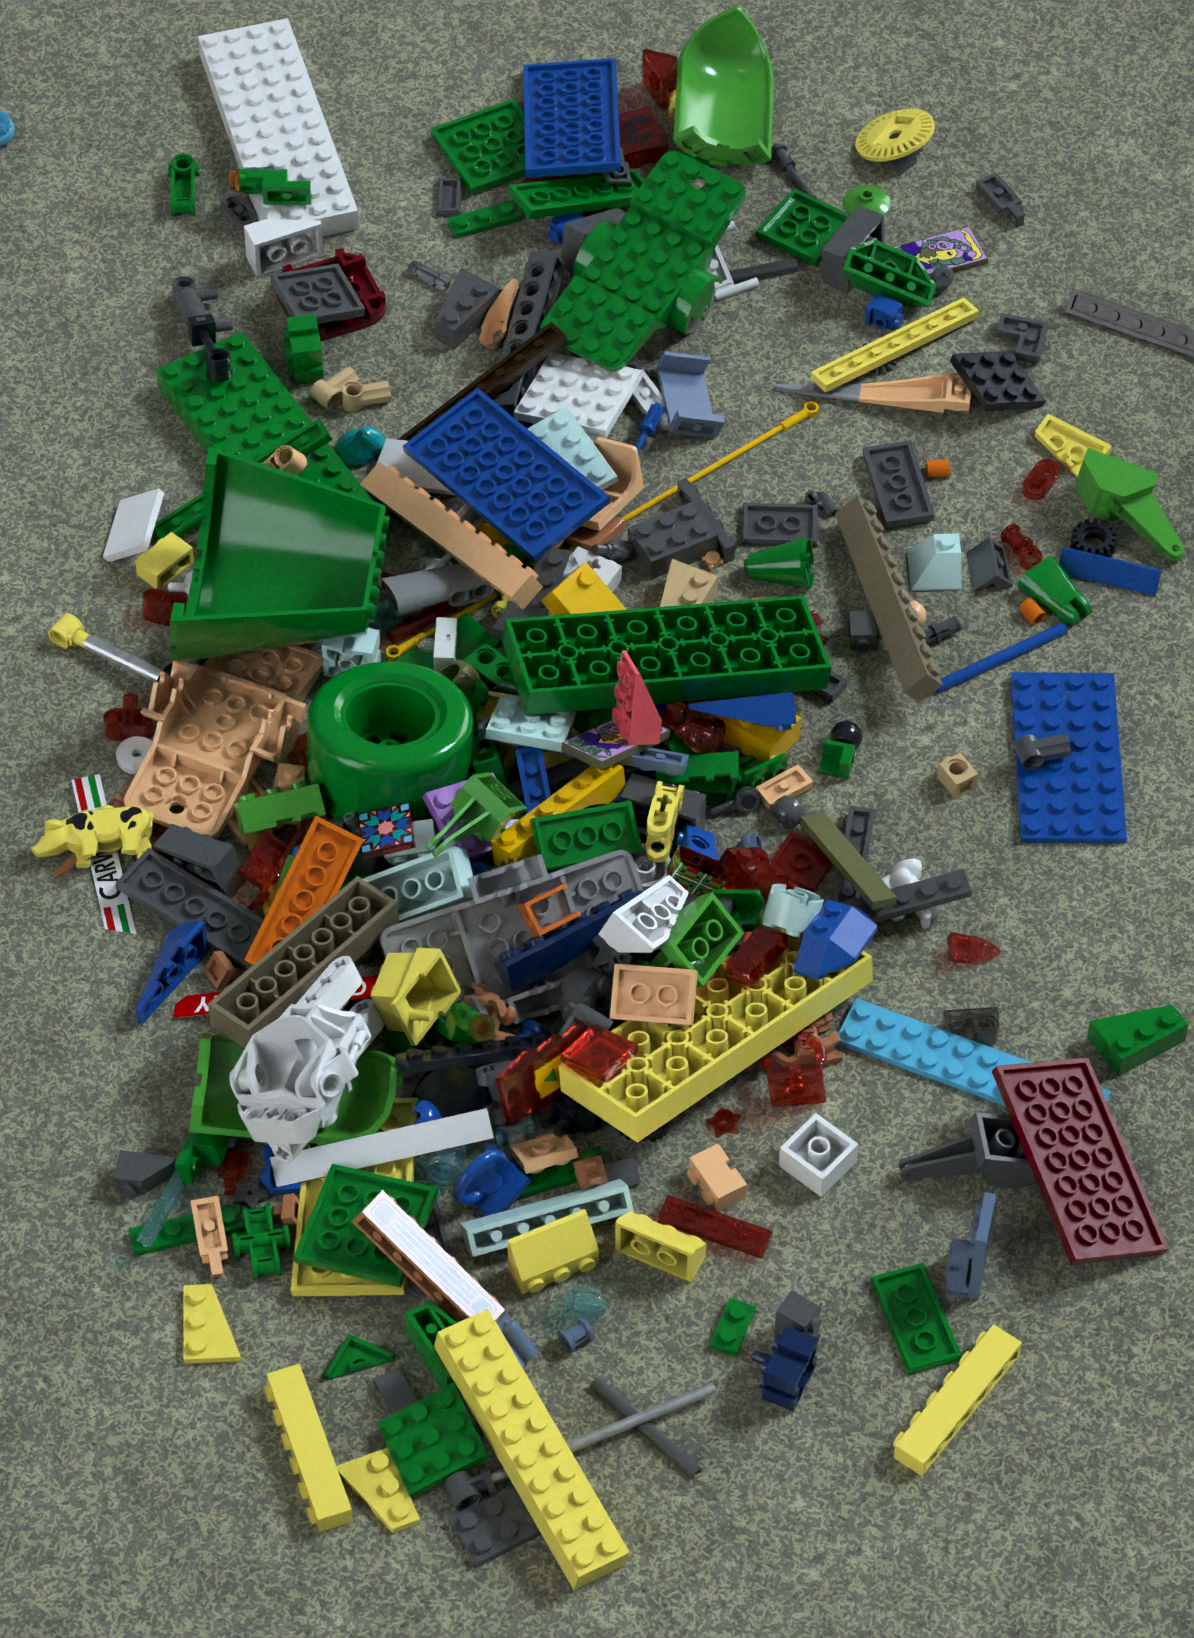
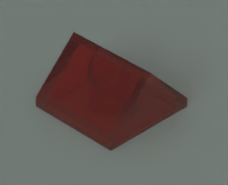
[642,49,678,112]

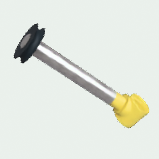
[48,613,173,682]

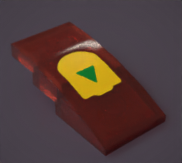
[495,1020,592,1124]

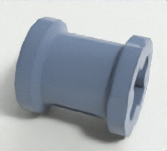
[557,1317,595,1354]

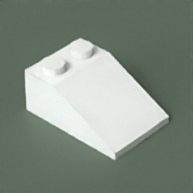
[244,219,324,277]

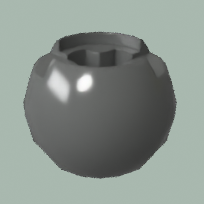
[772,795,805,828]

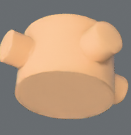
[702,551,724,570]

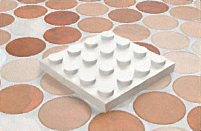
[514,353,642,438]

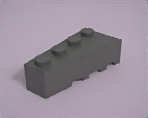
[491,547,579,644]

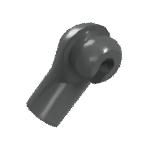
[804,490,839,518]

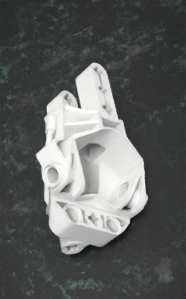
[230,956,385,1163]

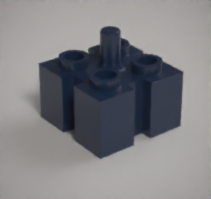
[751,1326,819,1412]

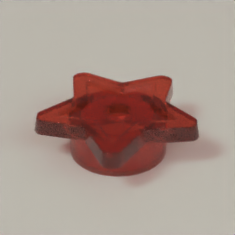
[706,1107,741,1137]

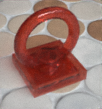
[761,1031,827,1107]

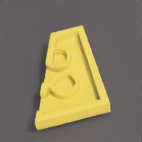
[1035,414,1112,477]
[184,1284,241,1364]
[336,1447,420,1533]

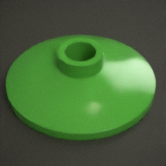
[843,185,890,215]

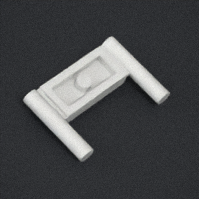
[708,221,759,301]

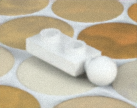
[631,369,670,431]

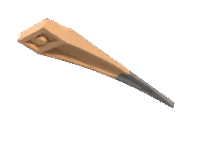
[775,372,971,413]

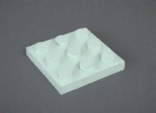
[485,695,577,752]

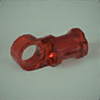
[1000,523,1043,571]

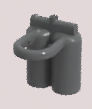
[555,1002,614,1045]

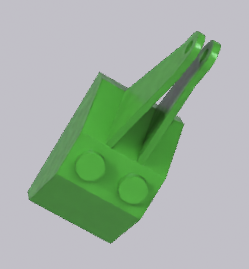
[1075,448,1185,562]
[425,772,528,857]
[608,892,744,1010]

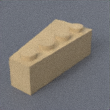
[660,559,718,607]

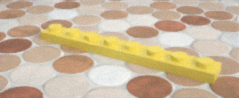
[811,297,979,393]

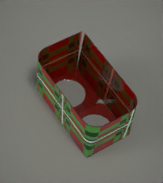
[666,845,728,896]

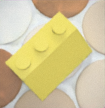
[507,1209,599,1294]
[615,1211,706,1282]

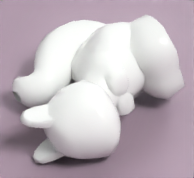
[882,859,943,929]

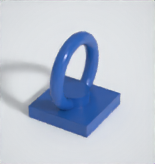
[454,1144,532,1216]

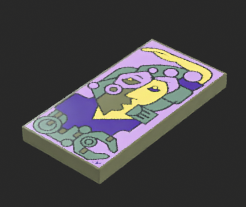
[893,226,988,276]
[561,720,670,770]

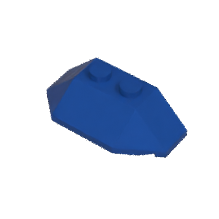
[794,900,877,980]

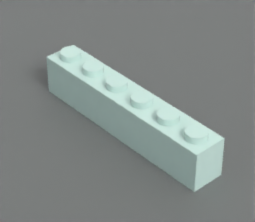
[460,1179,634,1257]

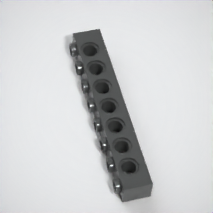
[492,250,566,417]

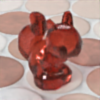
[661,702,726,754]

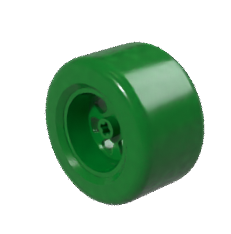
[307,661,473,828]

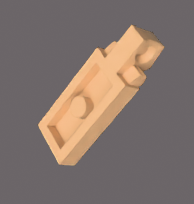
[190,1196,228,1277]

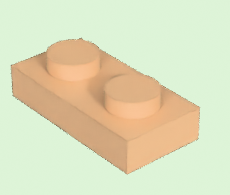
[755,764,813,811]

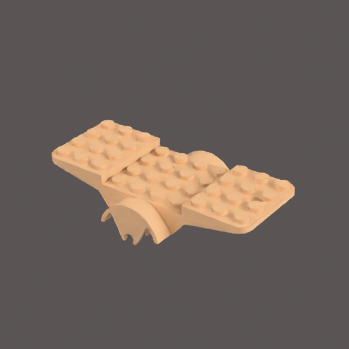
[124,645,324,839]

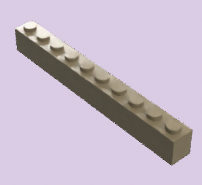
[835,496,943,703]

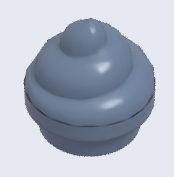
[734,833,763,860]

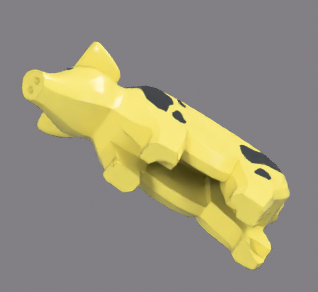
[30,805,153,868]

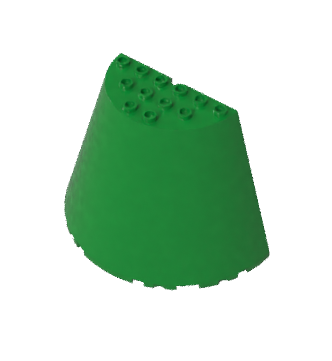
[170,447,390,662]

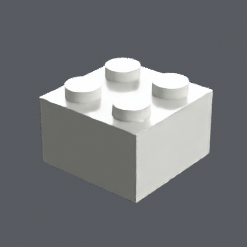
[779,1113,859,1197]

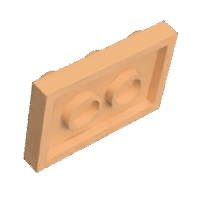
[610,964,698,1026]

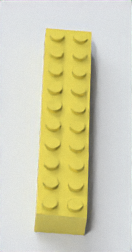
[434,1309,630,1590]

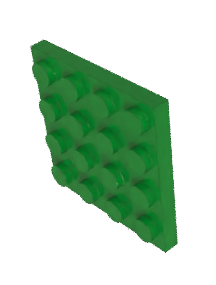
[430,98,526,195]
[293,1164,438,1288]

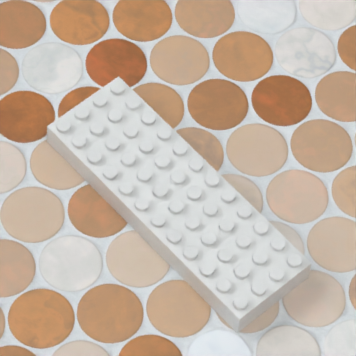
[198,18,359,237]

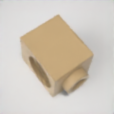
[937,753,978,799]

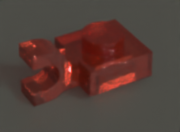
[218,1150,248,1196]

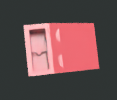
[612,650,662,745]

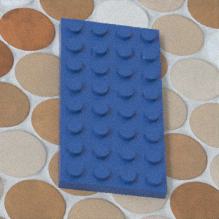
[523,58,621,178]
[403,388,610,562]
[1011,672,1127,843]

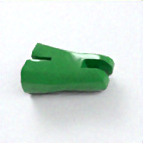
[1018,555,1092,626]

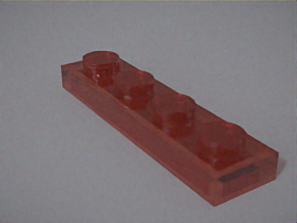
[657,1195,773,1259]

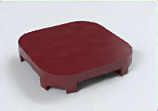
[275,248,386,341]

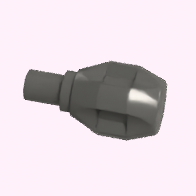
[930,265,954,297]
[592,539,635,563]

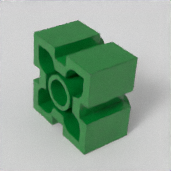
[283,314,324,385]

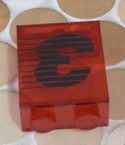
[619,106,668,169]

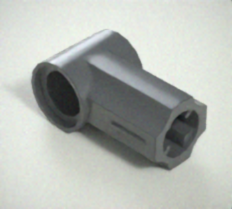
[1015,734,1071,770]

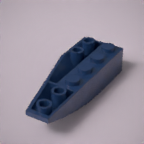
[494,888,643,992]

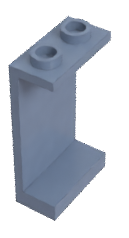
[656,351,725,438]

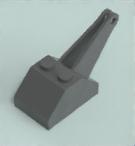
[898,1112,1037,1189]

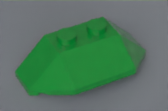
[842,239,936,307]

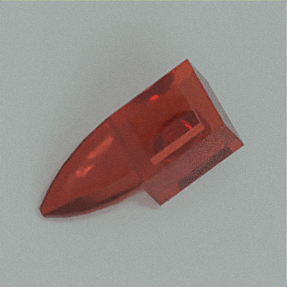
[947,932,1001,964]

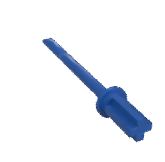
[635,403,665,455]

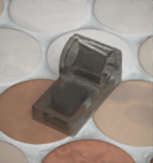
[942,1007,1000,1047]

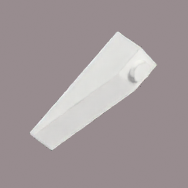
[599,875,689,953]

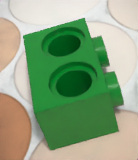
[464,642,511,691]

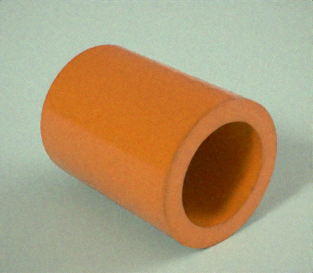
[926,459,950,478]
[1019,598,1047,626]

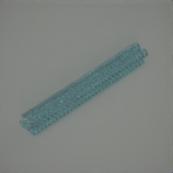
[137,1170,186,1247]

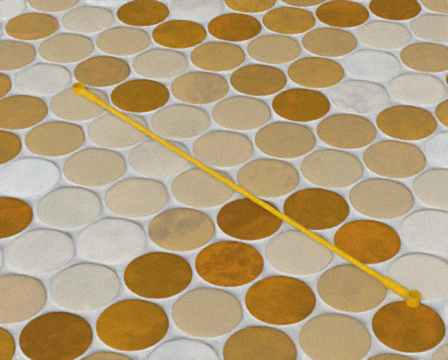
[386,401,819,661]

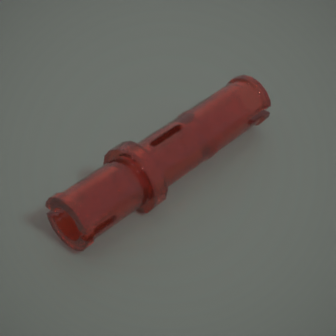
[386,601,458,645]

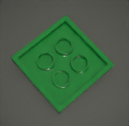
[756,188,849,266]
[377,1382,490,1499]

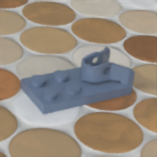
[945,1192,996,1300]

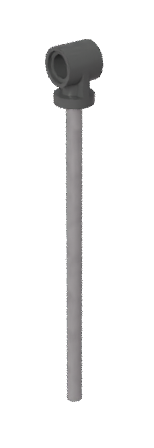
[444,1383,717,1512]

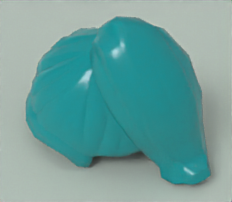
[335,426,385,466]

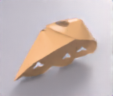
[479,278,519,350]

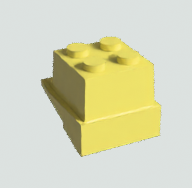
[370,948,461,1046]

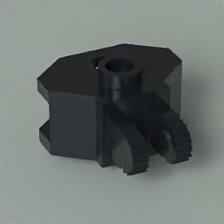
[540,1087,602,1138]

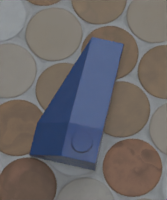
[688,692,797,731]
[136,920,208,1025]

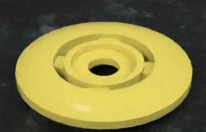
[855,109,935,162]

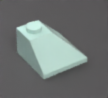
[907,533,962,592]

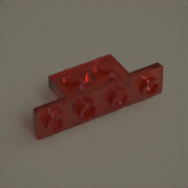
[237,820,308,911]

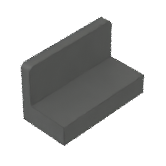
[967,537,1013,591]

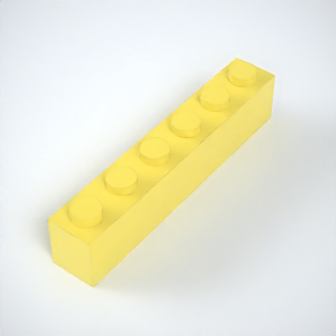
[893,1324,1022,1476]
[263,1364,353,1532]

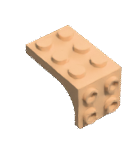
[582,437,644,531]

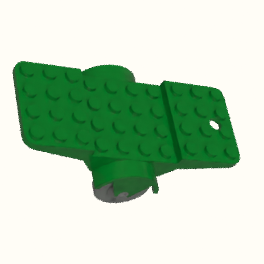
[540,151,746,371]

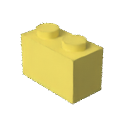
[135,532,194,591]

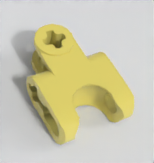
[645,781,684,862]

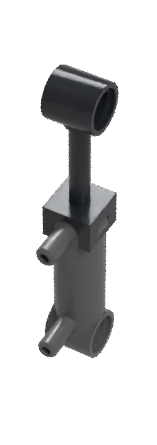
[172,276,233,382]

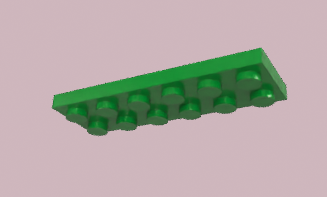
[508,169,645,219]

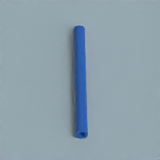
[936,623,1068,694]

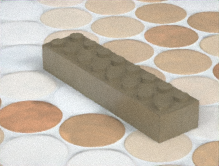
[208,876,399,1048]

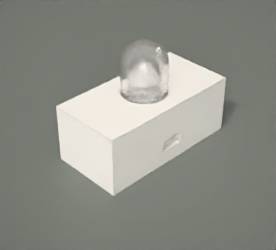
[417,617,458,672]

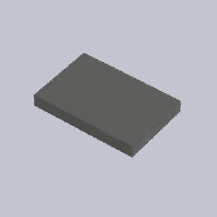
[742,503,818,547]

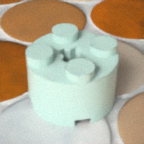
[762,884,824,937]

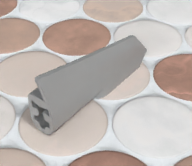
[382,564,494,616]

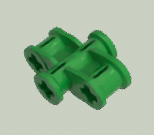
[232,1203,291,1280]

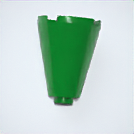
[744,538,814,588]

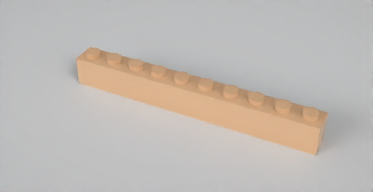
[360,462,543,610]

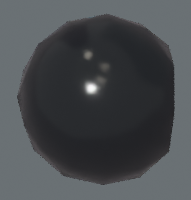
[830,720,862,750]

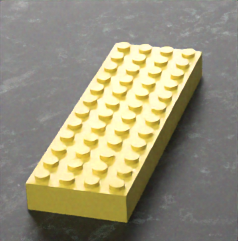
[559,926,873,1143]

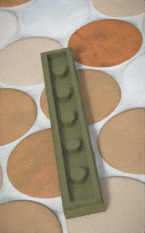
[800,812,897,910]

